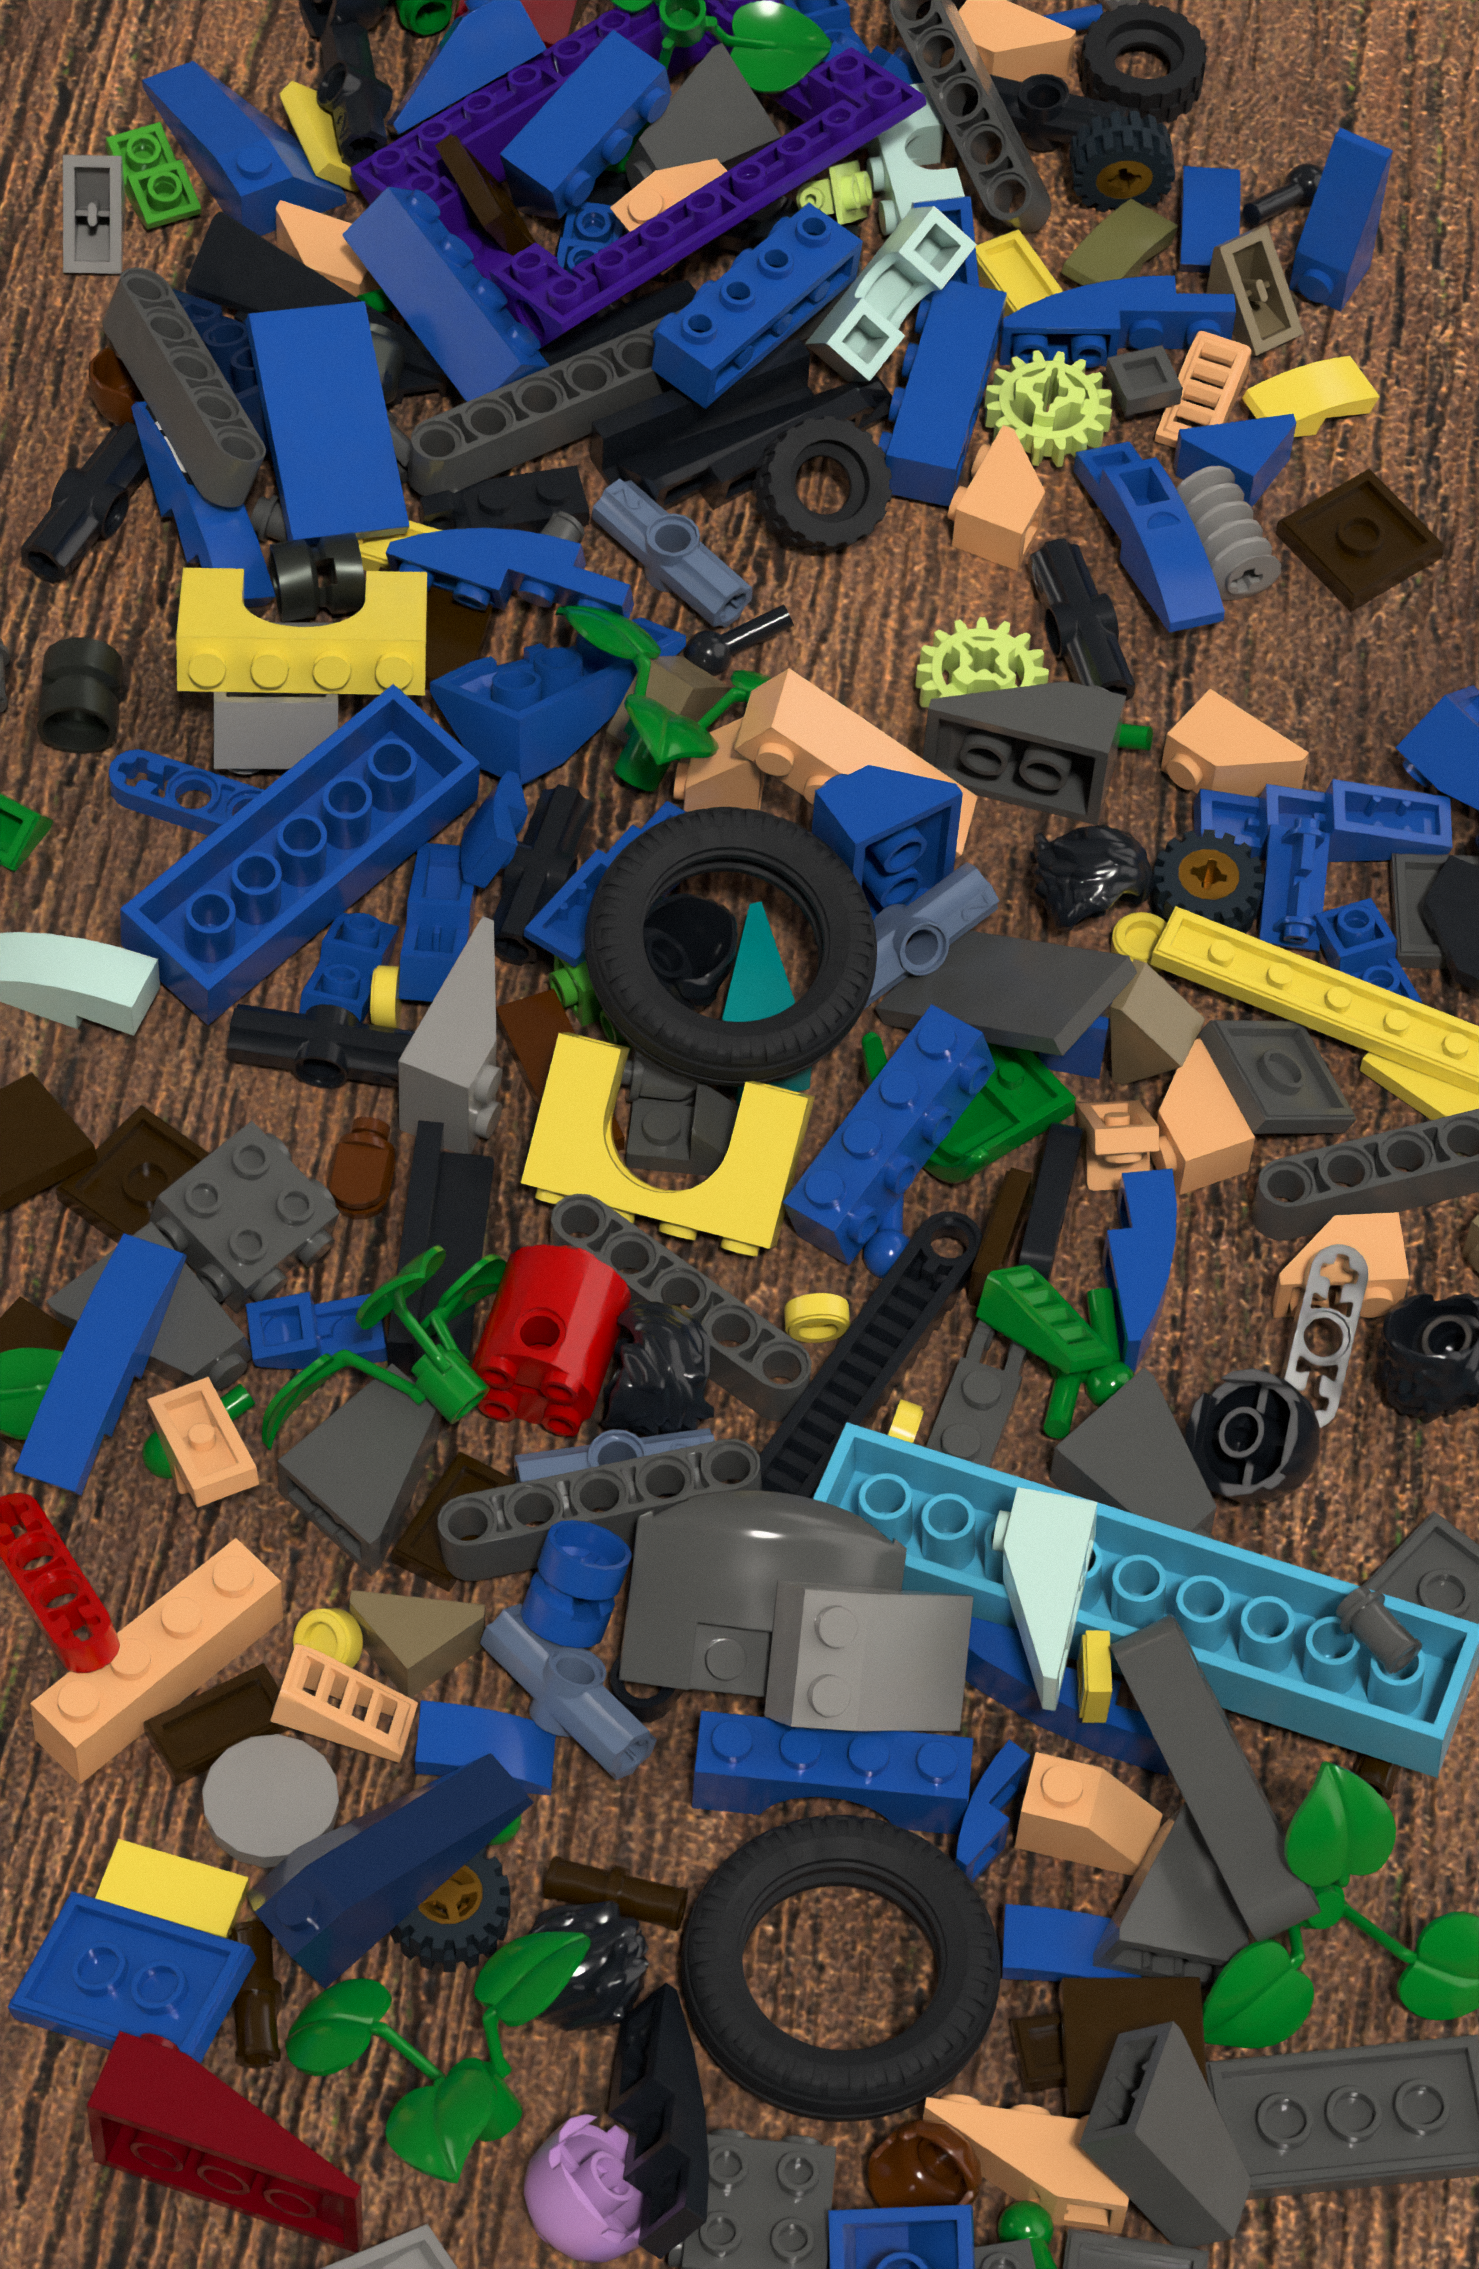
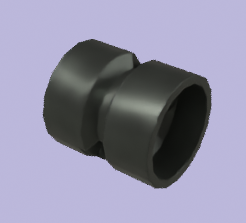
[270,532,366,622]
[37,637,123,754]

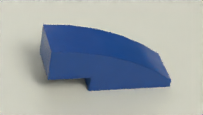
[399,843,477,1002]
[1101,1168,1177,1373]

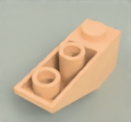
[922,2094,1129,2234]

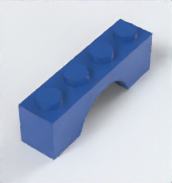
[692,1711,973,1835]

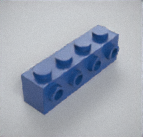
[342,187,550,402]
[651,203,863,409]
[878,280,1007,507]
[782,1004,996,1266]

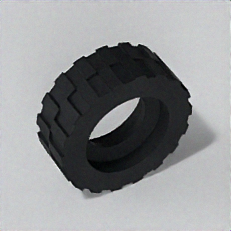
[1079,3,1207,124]
[753,416,892,554]

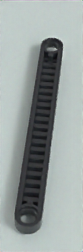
[610,1211,982,1723]

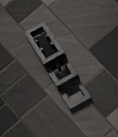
[608,1982,709,2259]

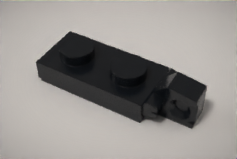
[420,465,590,533]

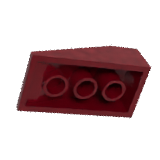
[87,2031,363,2253]

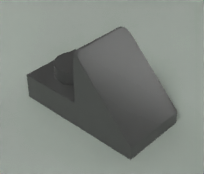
[626,1082,739,1176]

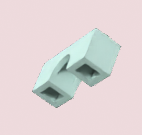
[859,83,965,236]
[805,206,977,382]

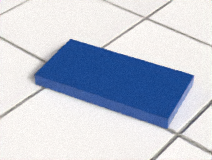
[245,301,410,545]

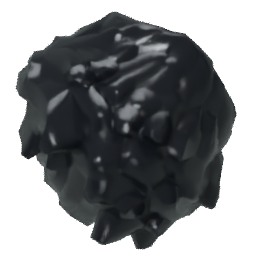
[1028,825,1154,931]
[643,893,738,1012]
[1376,1293,1479,1424]
[600,1301,714,1436]
[527,1900,650,2031]

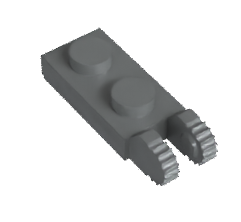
[926,1320,1029,1468]

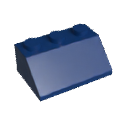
[500,30,672,219]
[812,765,963,921]

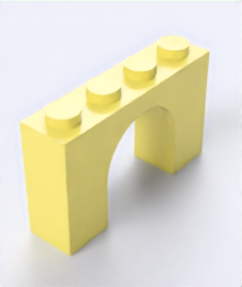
[176,568,427,695]
[521,1032,815,1257]

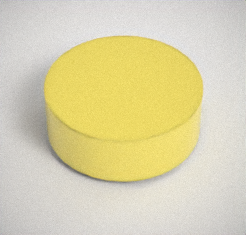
[1110,912,1167,973]
[370,965,402,1029]
[784,1293,850,1343]
[887,1399,924,1443]
[293,1608,363,1668]

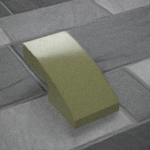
[1061,199,1178,286]

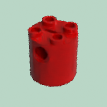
[471,1244,631,1437]

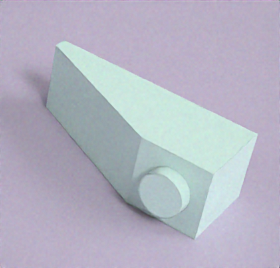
[993,1487,1097,1711]

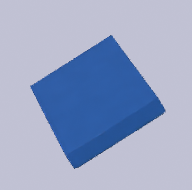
[7,1891,256,2064]

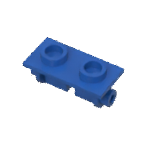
[1258,817,1330,953]

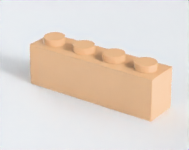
[734,668,978,859]
[30,1538,283,1784]

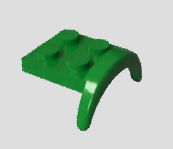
[862,1032,1076,1184]

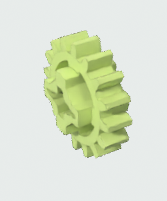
[984,350,1112,467]
[915,617,1049,707]

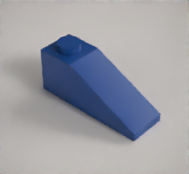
[386,0,547,135]
[1289,128,1393,312]

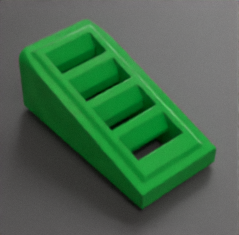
[976,1265,1115,1374]

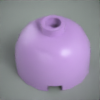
[523,2114,644,2263]

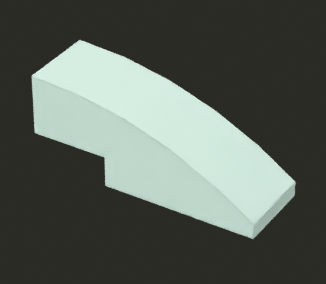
[0,932,160,1036]

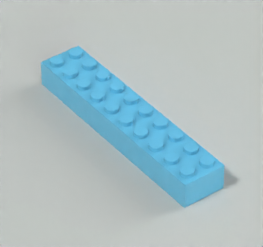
[813,1422,1479,1778]

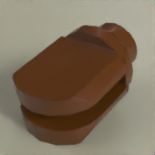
[327,1117,396,1220]

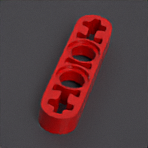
[0,1493,120,1673]

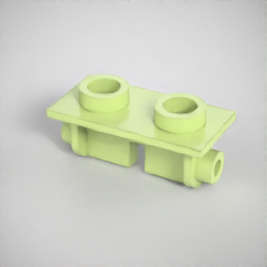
[796,160,873,225]

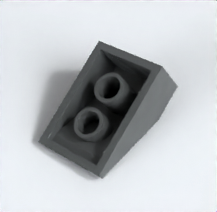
[923,681,1126,825]

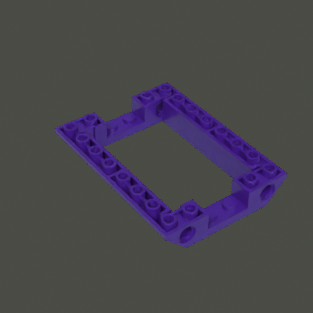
[350,0,926,349]

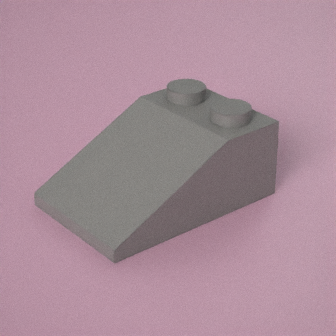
[213,622,338,774]
[398,916,502,1154]
[764,1580,974,1731]

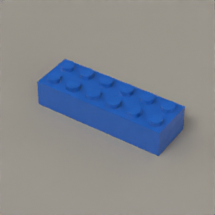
[120,684,481,1025]

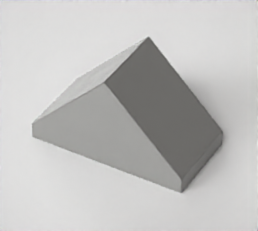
[63,154,126,274]

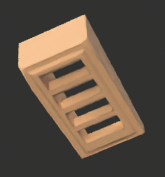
[1154,331,1252,448]
[270,1643,418,1763]

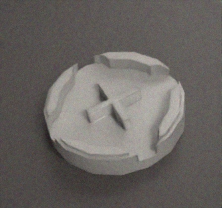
[202,1734,339,1868]

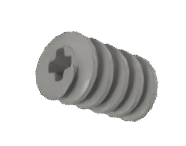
[1176,466,1281,600]

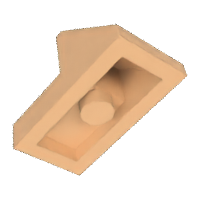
[1076,1100,1159,1191]
[147,1377,259,1508]

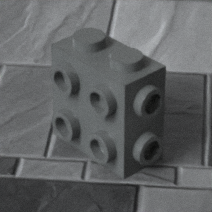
[149,1121,340,1314]
[668,2129,836,2269]

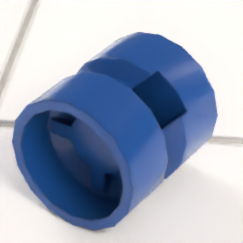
[520,1520,632,1648]

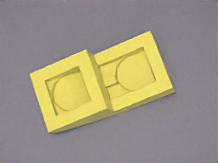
[1242,356,1380,437]

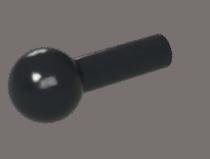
[1243,163,1323,225]
[683,604,794,676]

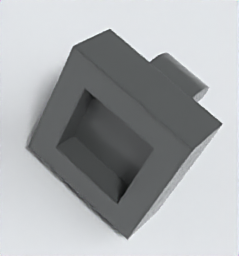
[1105,345,1183,420]

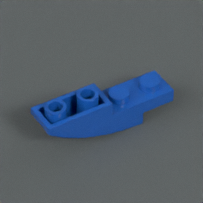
[999,275,1236,368]
[1074,441,1225,633]
[386,528,634,619]

